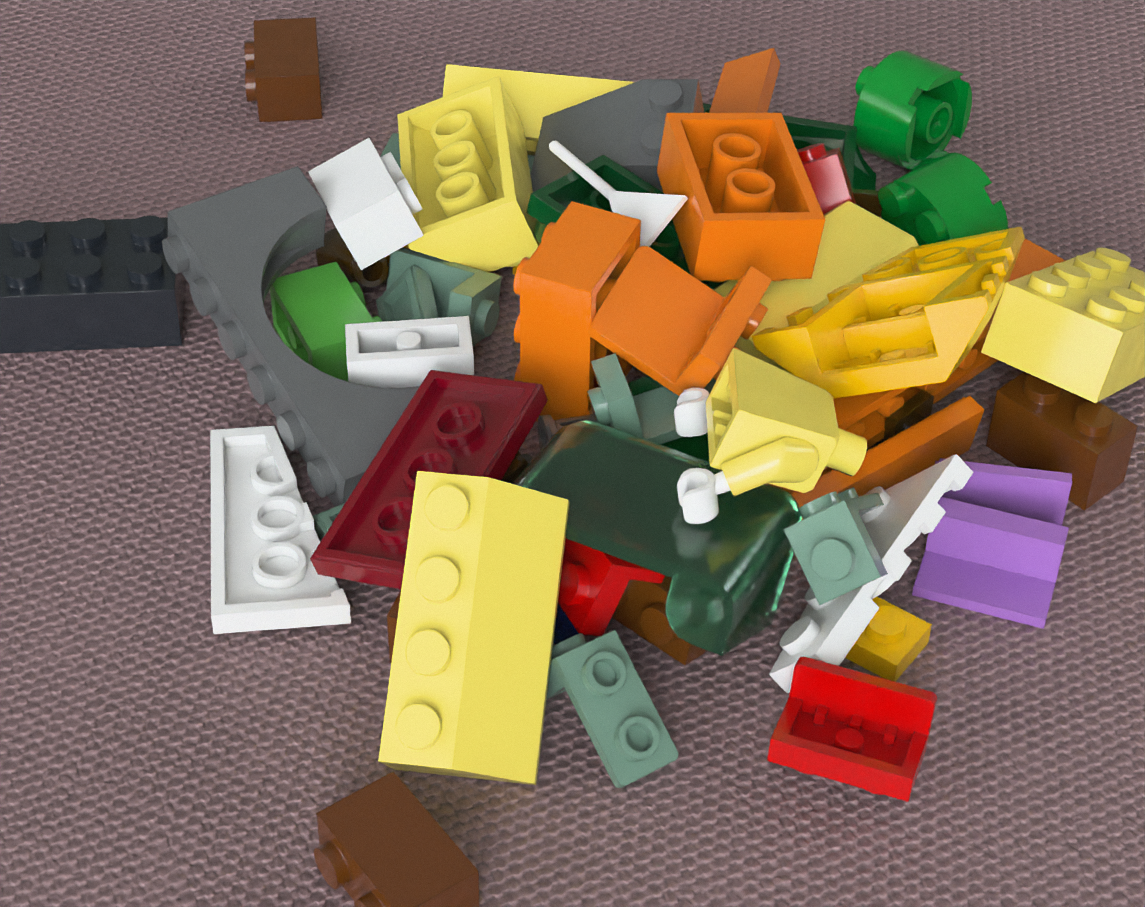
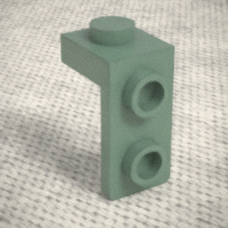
[386,247,502,346]
[587,353,716,457]
[783,487,888,606]
[546,630,679,788]

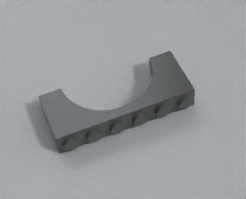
[162,166,420,507]

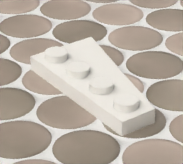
[210,426,351,634]
[769,454,974,693]

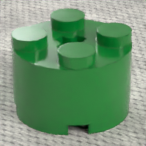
[853,50,972,171]
[878,152,1008,246]

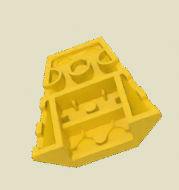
[751,226,1025,399]

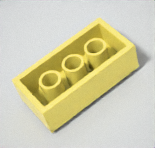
[981,248,1145,403]

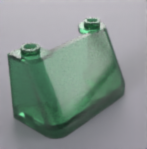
[511,420,802,656]

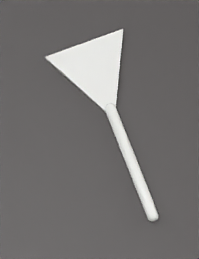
[549,141,688,247]

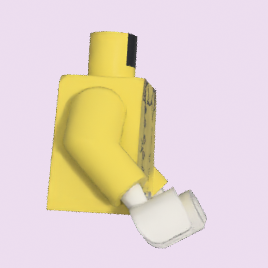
[674,348,867,524]

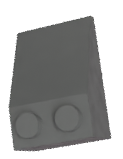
[531,79,704,192]

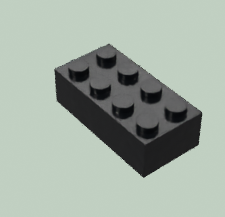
[0,216,186,354]

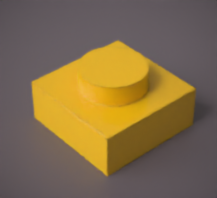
[845,597,932,682]

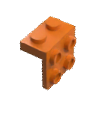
[588,246,772,396]

